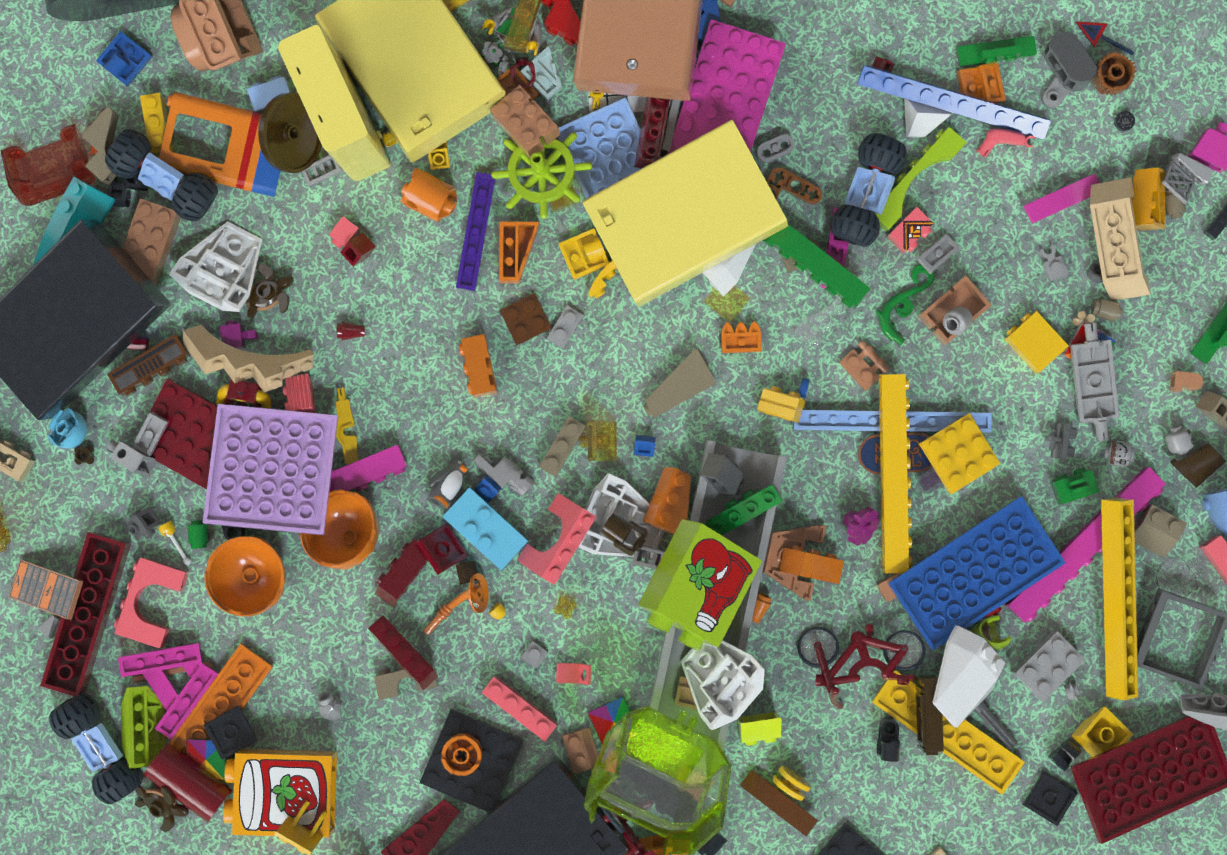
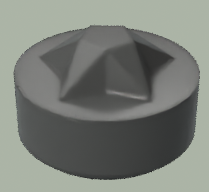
[1087,263,1103,283]

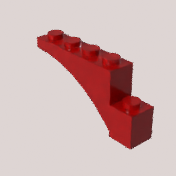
[540,0,581,46]

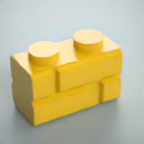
[757,386,805,423]

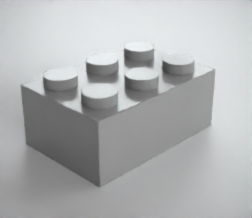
[1011,630,1086,702]

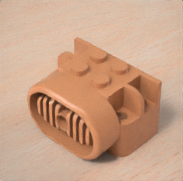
[170,0,263,71]

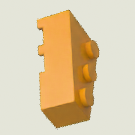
[1132,167,1166,231]

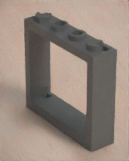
[1137,588,1227,689]

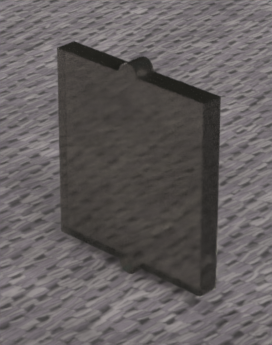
[1144,137,1184,178]

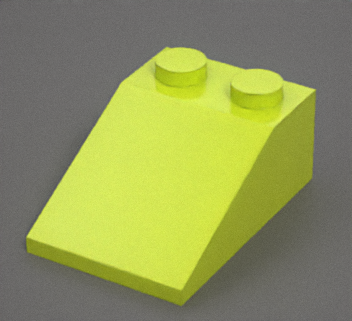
[737,712,782,746]

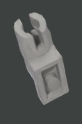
[474,455,535,497]

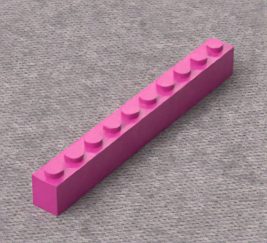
[1005,467,1166,623]

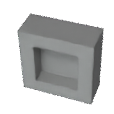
[521,641,549,668]

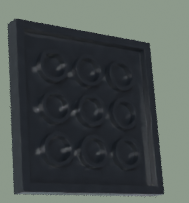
[419,709,524,812]

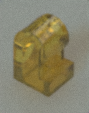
[549,185,579,212]

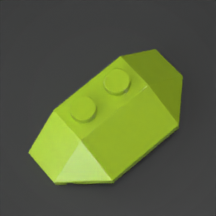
[121,686,166,768]

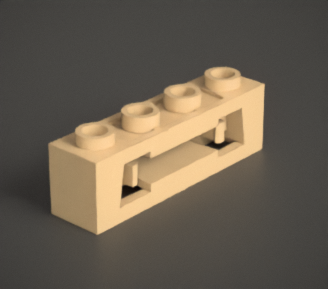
[0,439,35,481]

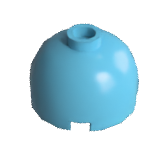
[48,408,87,449]

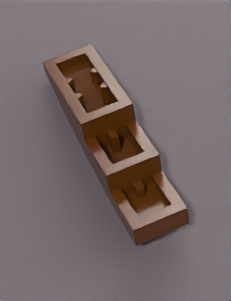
[740,770,819,836]

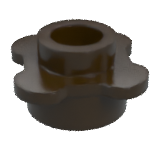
[74,445,94,465]

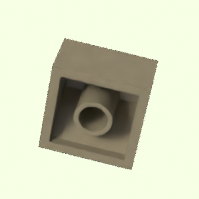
[1134,504,1187,558]

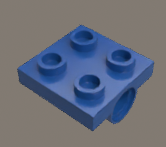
[96,31,152,87]

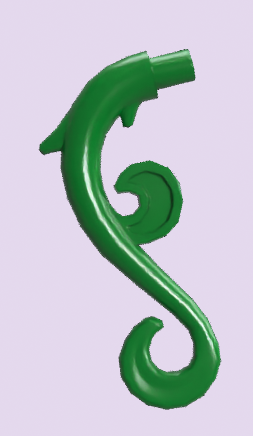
[876,264,935,346]

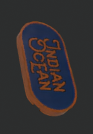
[858,433,932,474]

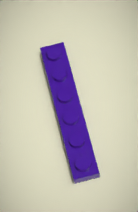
[456,172,496,292]

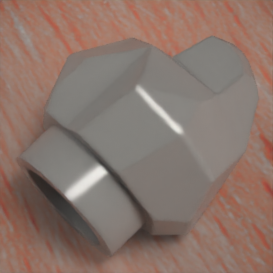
[317,692,342,721]

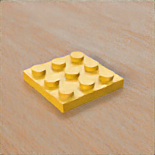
[919,413,1001,495]

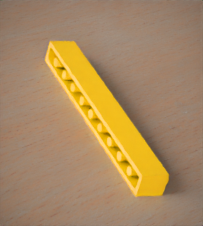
[879,374,912,574]
[1101,498,1138,700]

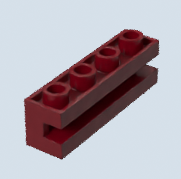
[634,97,670,169]

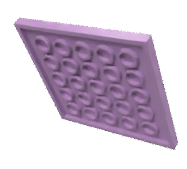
[203,404,338,535]

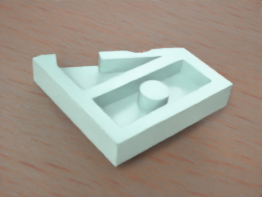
[520,47,562,101]

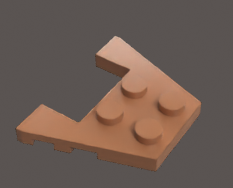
[762,525,827,601]

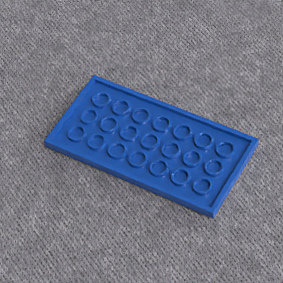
[888,496,1066,651]

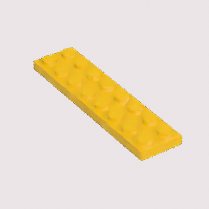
[871,670,1025,795]

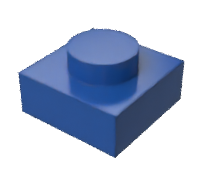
[634,435,656,457]
[474,475,502,503]

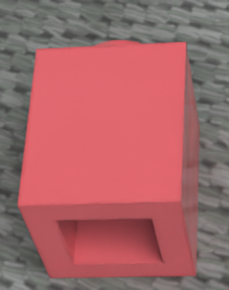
[329,217,361,249]

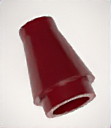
[337,321,365,341]

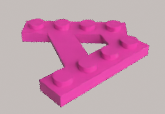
[118,642,219,739]

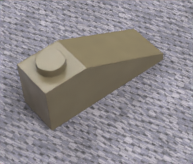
[1196,391,1227,431]

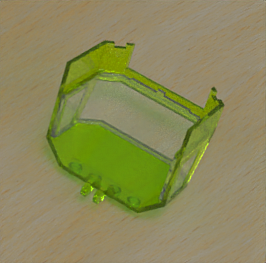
[584,706,732,855]

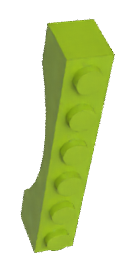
[873,127,967,232]

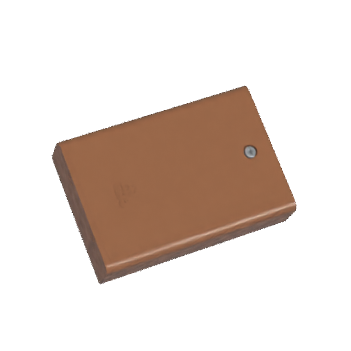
[573,0,703,101]

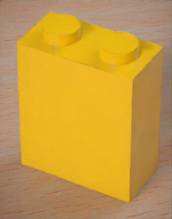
[1004,311,1068,374]

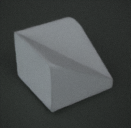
[38,615,61,639]

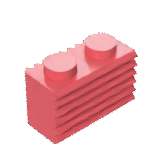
[283,373,316,413]

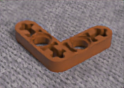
[766,167,822,205]

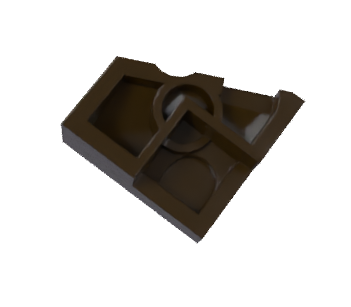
[1170,443,1226,488]

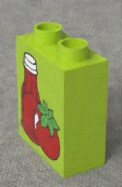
[638,519,762,651]

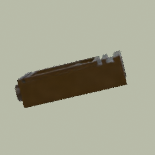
[915,675,944,755]

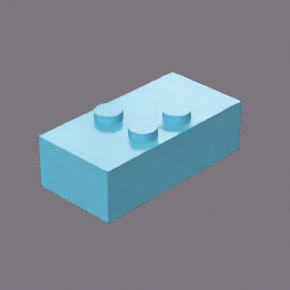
[443,487,529,570]

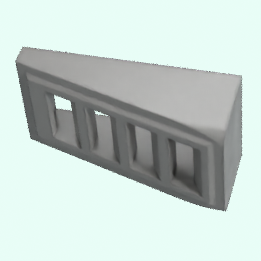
[1170,153,1214,185]
[302,155,345,187]
[632,545,665,570]

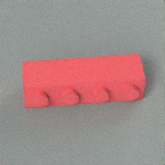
[482,675,558,741]

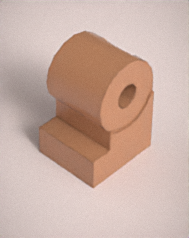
[1170,371,1203,392]

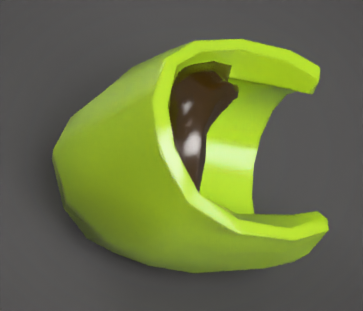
[971,616,1011,652]

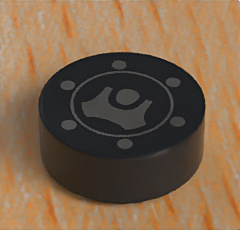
[1114,111,1135,132]

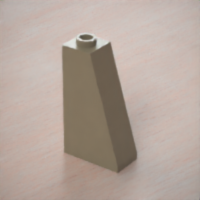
[643,349,716,419]

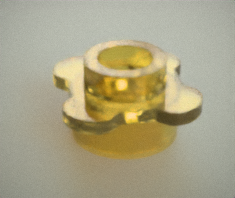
[554,596,577,619]

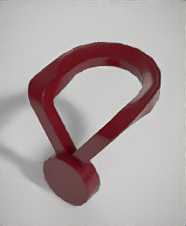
[510,57,536,89]

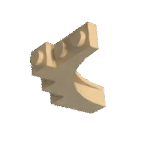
[183,325,314,392]

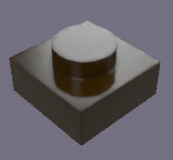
[456,561,478,585]

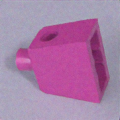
[1187,122,1227,173]

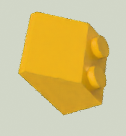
[1071,707,1133,757]

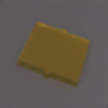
[704,286,750,323]

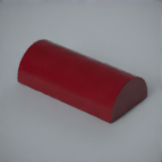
[143,743,232,823]

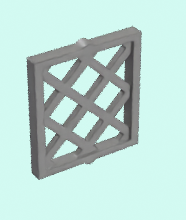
[1162,161,1195,204]

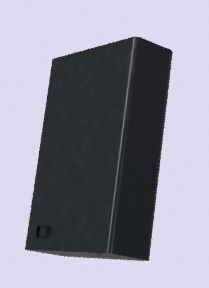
[0,219,171,421]
[437,755,630,855]

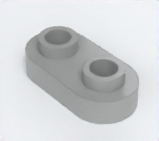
[1042,77,1070,109]
[756,134,795,163]

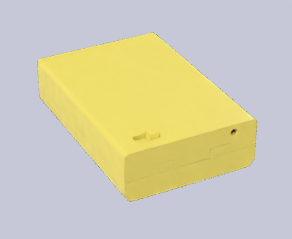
[315,0,505,163]
[278,25,391,181]
[582,120,788,307]

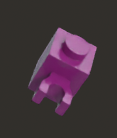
[220,321,258,349]

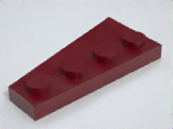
[380,798,460,855]

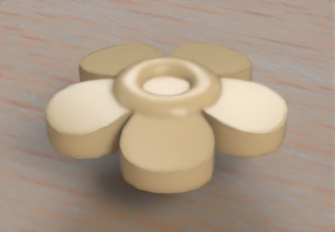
[1073,311,1095,327]

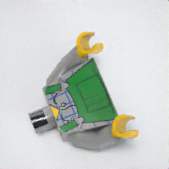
[482,0,542,55]

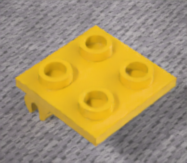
[274,801,327,855]

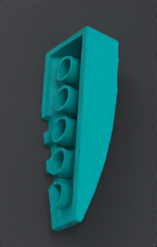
[33,177,116,266]

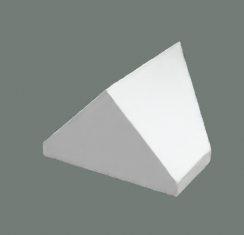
[904,98,951,138]

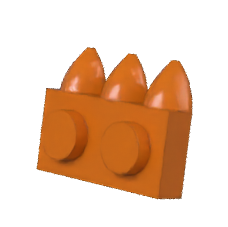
[721,321,762,354]

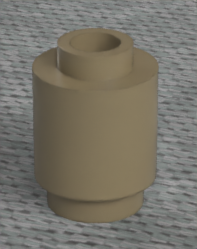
[1165,191,1186,219]
[1091,299,1123,322]

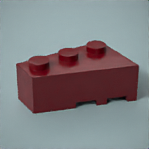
[375,539,428,608]

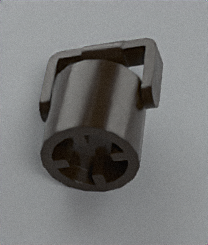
[600,513,647,556]

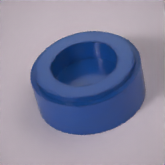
[799,377,810,398]

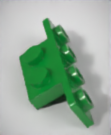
[957,36,1037,66]
[1191,302,1227,364]
[705,484,783,535]

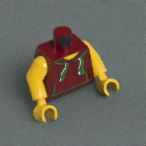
[216,379,271,409]

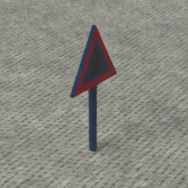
[1076,22,1134,55]

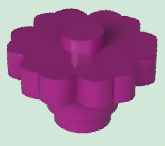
[843,506,879,546]

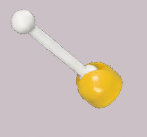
[157,520,191,565]

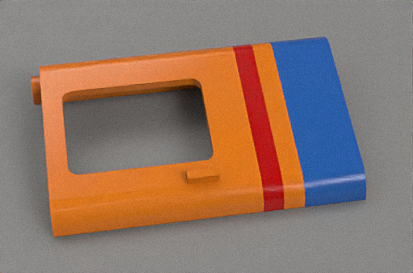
[159,91,280,197]

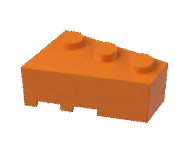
[499,222,540,284]
[459,334,498,398]
[643,467,691,536]
[779,546,844,584]

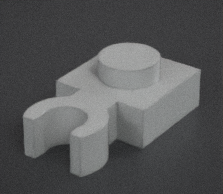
[1039,245,1069,282]

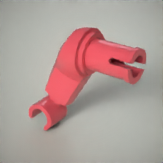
[976,129,1035,158]

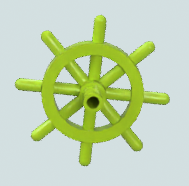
[491,132,593,219]

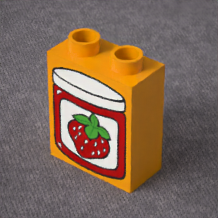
[223,749,337,838]

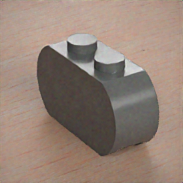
[1044,32,1097,92]

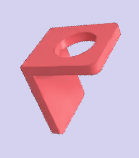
[556,663,591,685]

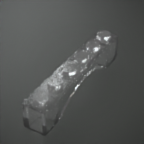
[790,244,880,349]

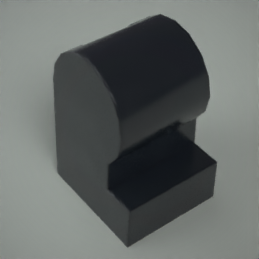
[1048,738,1082,772]

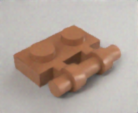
[838,340,890,391]

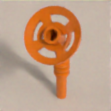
[423,573,489,635]

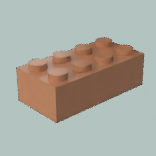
[122,198,181,287]

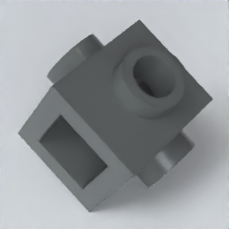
[126,507,162,540]

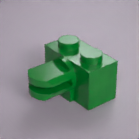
[1050,467,1100,505]

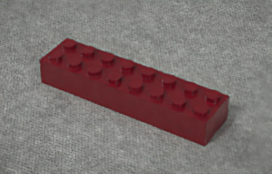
[40,532,131,697]

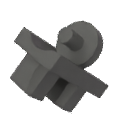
[1045,423,1078,459]

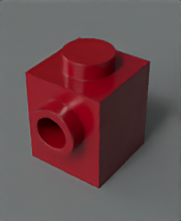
[340,233,376,267]

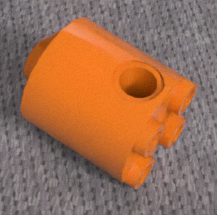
[400,168,457,222]

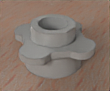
[1064,680,1081,701]

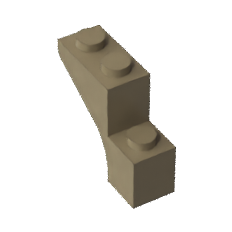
[81,106,119,185]

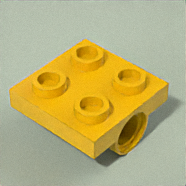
[558,228,609,280]

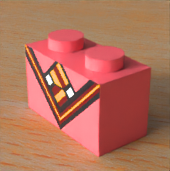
[887,207,934,254]

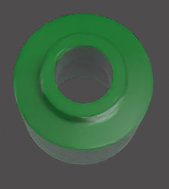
[187,520,208,549]

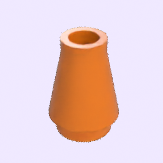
[752,592,772,623]

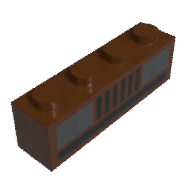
[107,334,191,397]

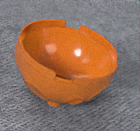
[300,490,380,570]
[204,536,285,616]

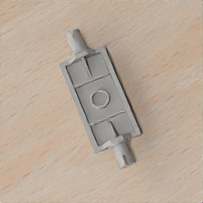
[1070,322,1120,441]

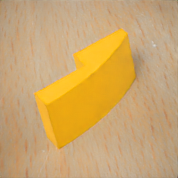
[428,141,450,170]
[589,261,617,299]

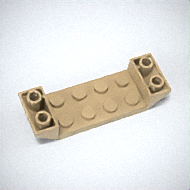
[1090,177,1151,301]

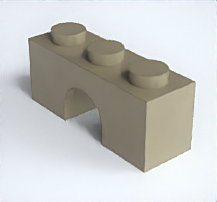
[539,416,586,477]
[374,660,439,700]

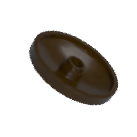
[258,93,322,173]

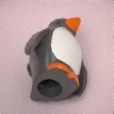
[427,460,468,508]

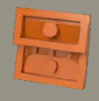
[956,63,1006,103]

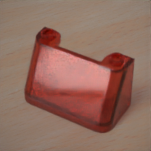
[0,124,95,206]

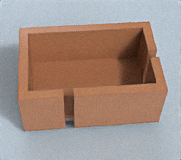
[490,85,560,158]
[918,276,992,346]

